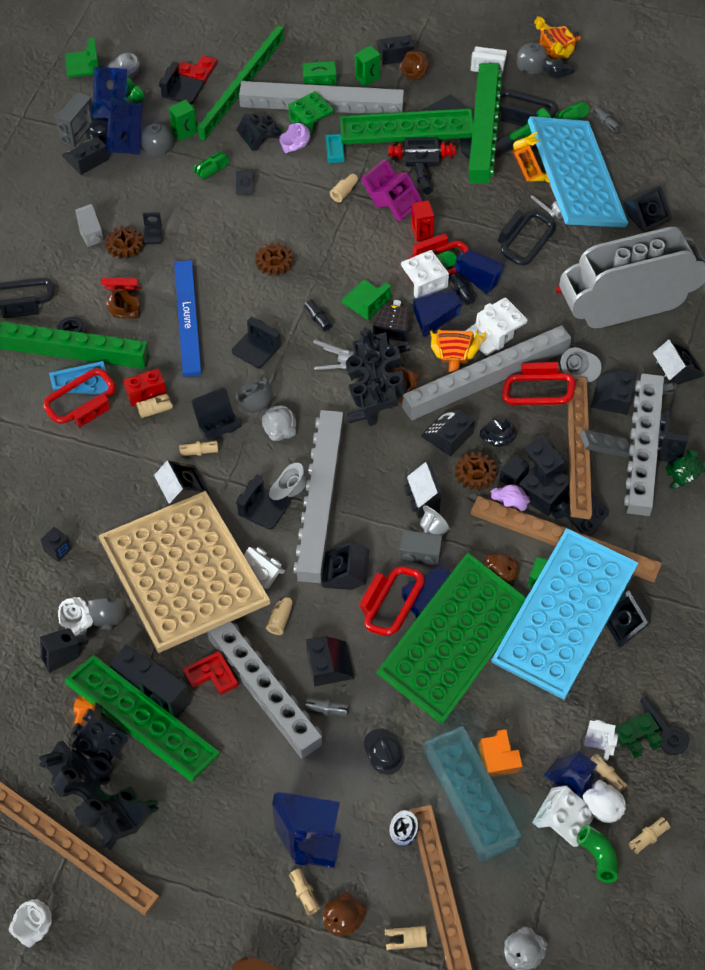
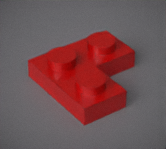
[179,55,218,85]
[183,651,238,695]

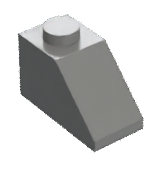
[75,204,104,247]

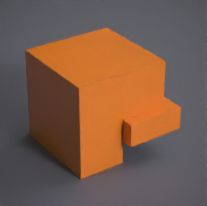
[478,729,522,778]

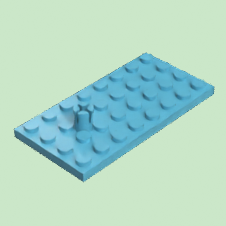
[528,116,628,227]
[491,528,638,700]

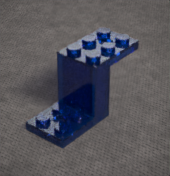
[92,66,142,154]

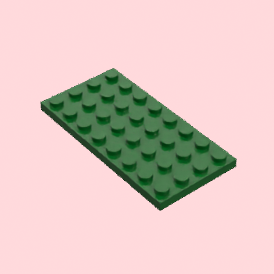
[376,552,526,724]

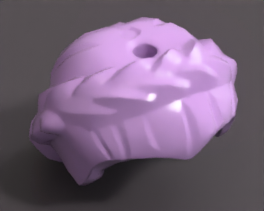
[279,123,310,153]
[491,485,530,511]

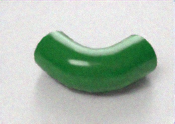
[577,825,619,883]

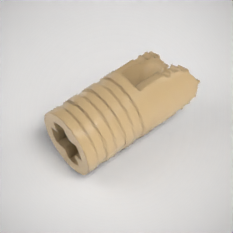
[330,174,358,202]
[136,394,173,419]
[266,597,293,635]
[385,926,427,950]

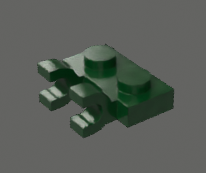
[614,712,662,759]

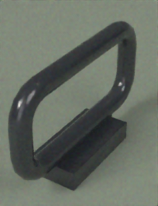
[499,90,558,126]
[497,209,555,266]
[0,278,54,318]

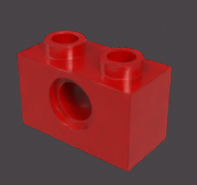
[411,200,434,242]
[123,369,166,406]

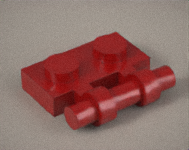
[101,278,141,291]

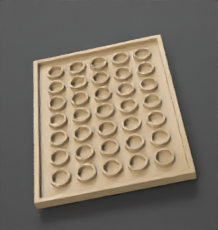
[98,491,270,653]

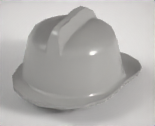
[560,347,602,382]
[269,463,307,500]
[420,506,451,536]

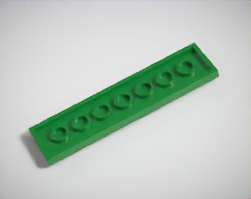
[340,109,473,145]
[65,655,220,782]

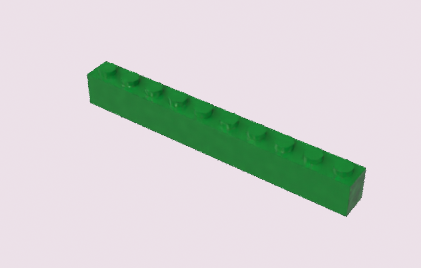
[469,63,502,183]
[0,322,149,369]

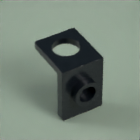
[236,171,254,195]
[143,212,162,244]

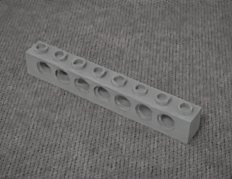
[624,373,664,516]
[207,621,323,759]

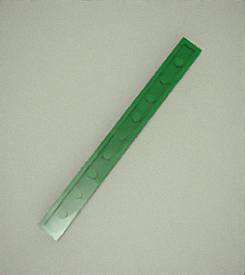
[197,25,284,141]

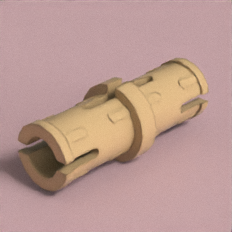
[179,441,218,457]
[588,753,627,792]
[629,817,670,854]
[289,868,320,915]

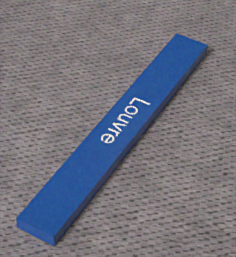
[174,260,201,377]

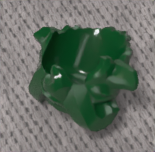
[666,449,705,489]

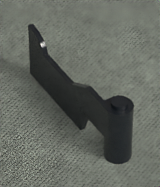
[420,94,513,160]

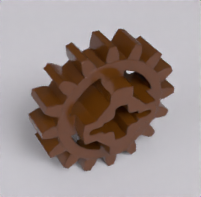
[105,226,143,259]
[255,242,293,276]
[455,452,496,491]

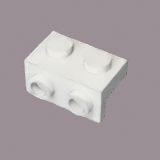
[244,547,285,589]
[584,720,618,761]

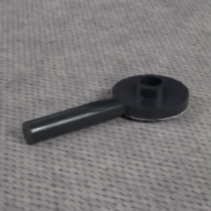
[640,697,689,756]

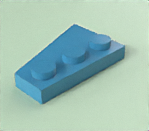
[49,361,108,395]

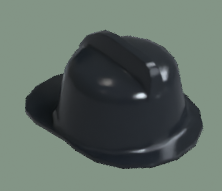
[86,117,126,142]
[364,729,404,775]

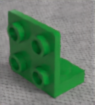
[65,38,100,78]
[288,91,334,136]
[342,280,391,320]

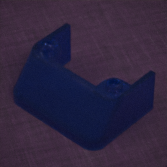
[272,793,341,868]

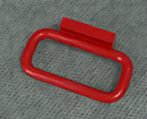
[406,233,474,282]
[502,362,576,405]
[43,368,116,428]
[359,566,425,636]

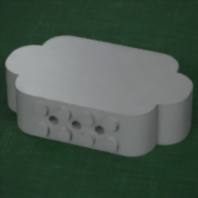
[559,227,705,328]

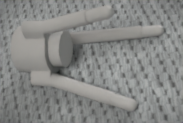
[531,183,563,219]
[313,340,354,370]

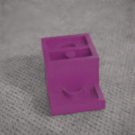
[361,159,423,221]

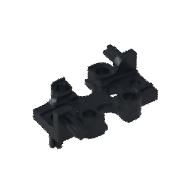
[346,327,410,426]
[39,741,159,850]

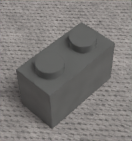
[399,530,442,566]

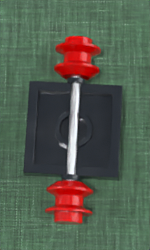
[388,137,455,167]

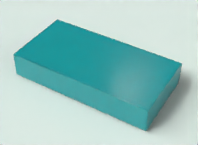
[325,134,344,163]

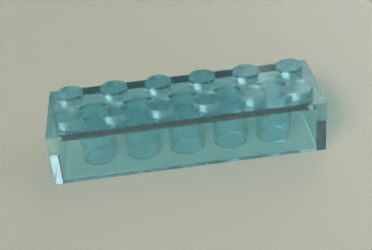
[424,726,522,863]

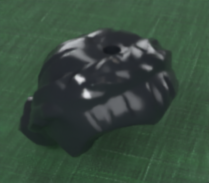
[542,57,575,78]
[479,419,517,447]

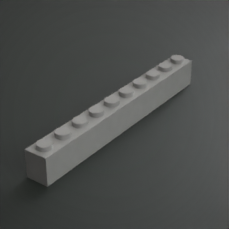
[239,81,404,114]
[402,325,571,421]
[294,410,343,583]

